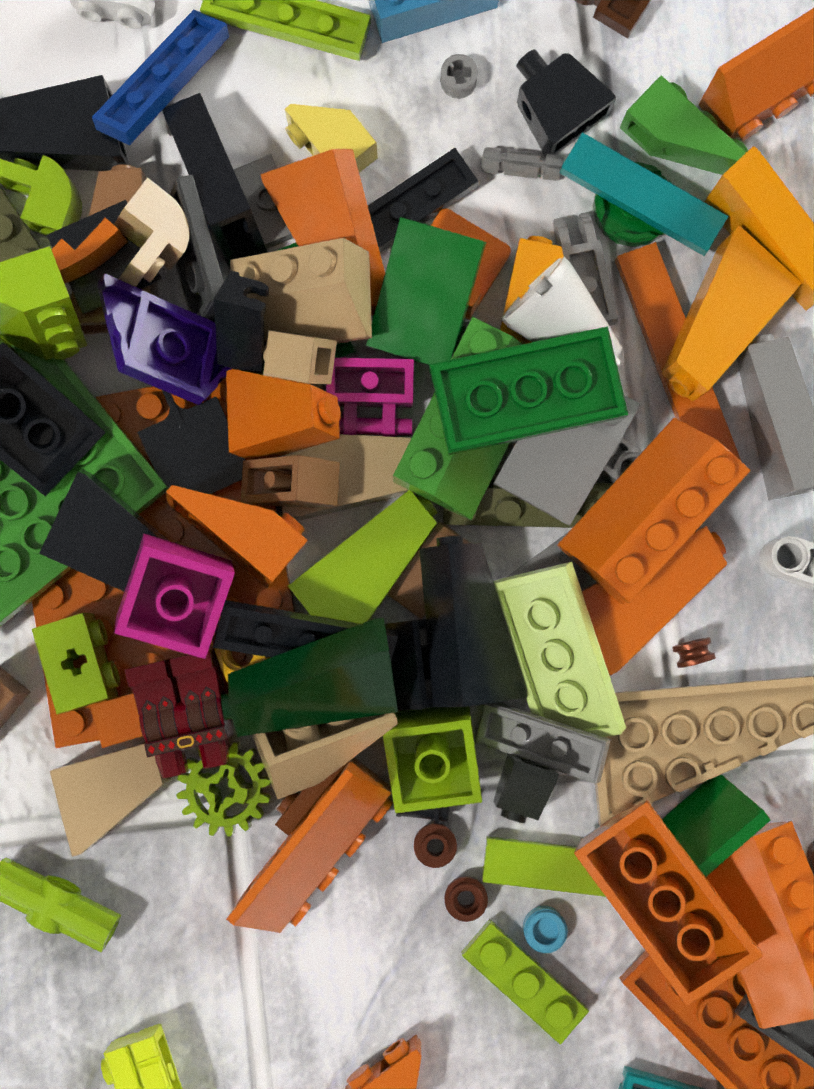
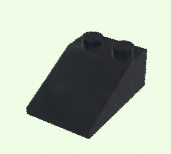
[0,337,106,497]

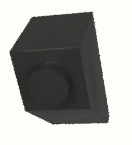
[493,754,559,823]

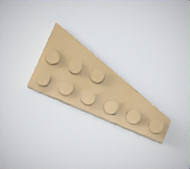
[595,676,814,826]

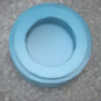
[523,906,568,953]

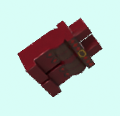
[124,649,233,779]

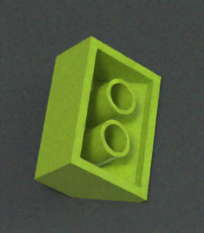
[0,246,88,360]

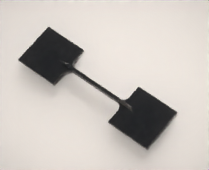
[47,200,246,511]

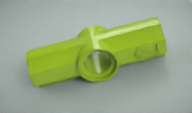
[0,857,121,952]

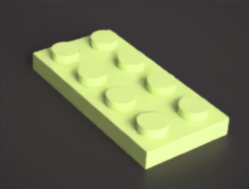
[493,562,626,737]

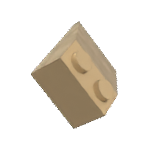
[252,713,398,799]

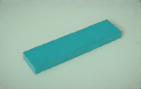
[559,132,728,256]

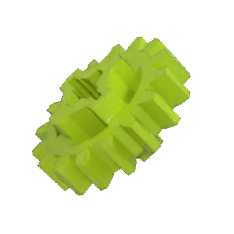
[176,741,272,837]

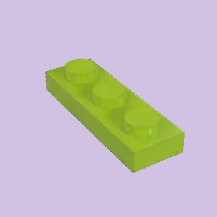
[461,919,589,1045]

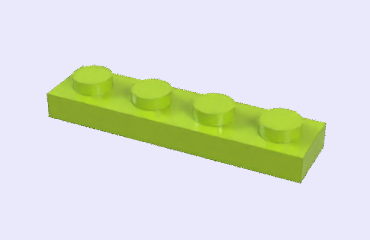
[200,0,371,61]

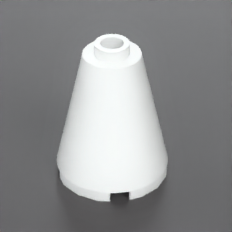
[501,256,622,367]

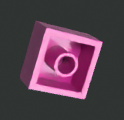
[114,534,235,659]

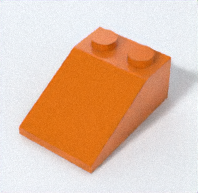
[166,485,308,588]

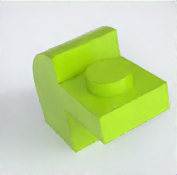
[0,155,82,236]

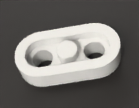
[70,0,155,29]

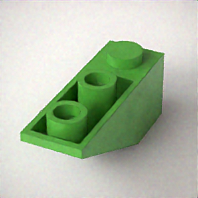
[620,75,748,175]

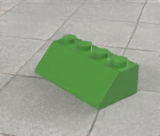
[393,317,522,520]

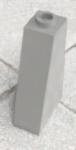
[737,334,814,500]

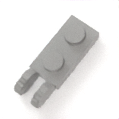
[553,212,619,326]

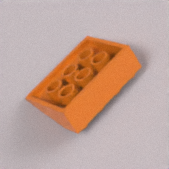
[226,757,393,933]

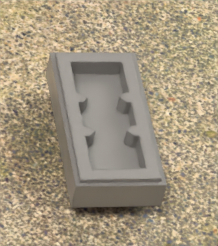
[234,154,293,249]

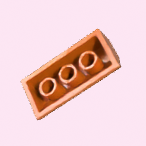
[698,8,814,141]
[557,418,751,604]
[574,800,763,1006]
[706,821,814,1029]

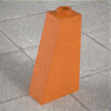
[260,149,385,316]
[582,526,727,676]

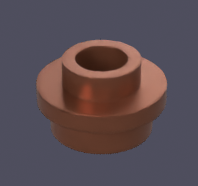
[414,823,457,868]
[444,876,488,922]

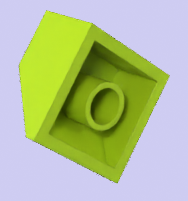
[383,706,482,813]

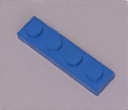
[92,9,230,146]

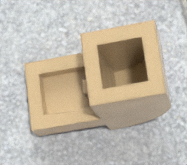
[114,177,190,287]

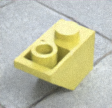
[284,104,378,173]

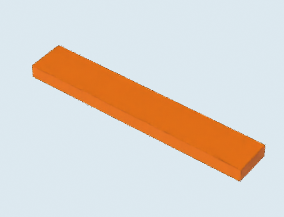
[614,242,747,476]

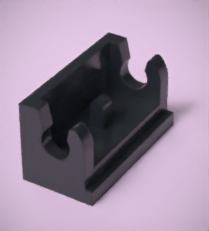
[214,270,269,375]

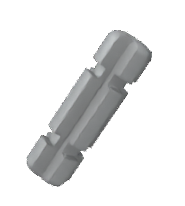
[481,147,563,181]

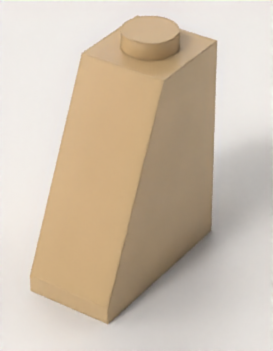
[50,743,171,857]

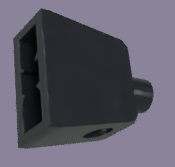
[516,49,616,157]

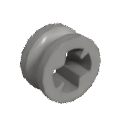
[440,54,478,99]

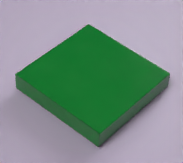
[662,775,771,877]

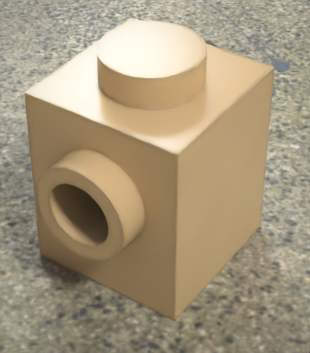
[263,331,337,384]

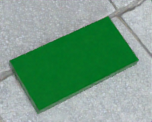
[429,326,628,455]

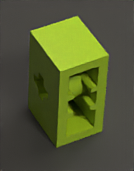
[32,613,121,714]

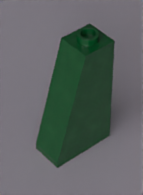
[221,617,398,737]

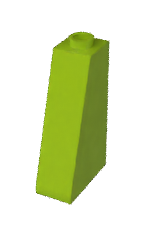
[288,490,438,624]

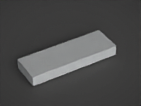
[475,702,611,784]

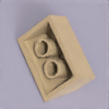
[230,238,372,343]

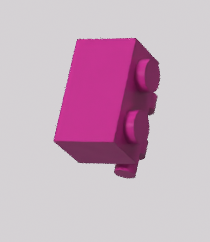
[326,358,414,437]

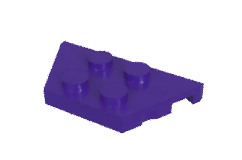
[97,273,232,405]

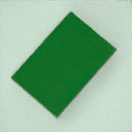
[366,217,486,365]

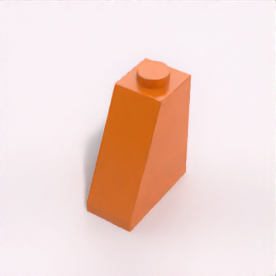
[226,369,341,460]

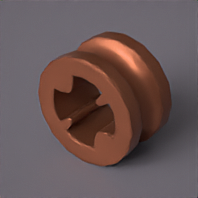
[672,637,716,668]

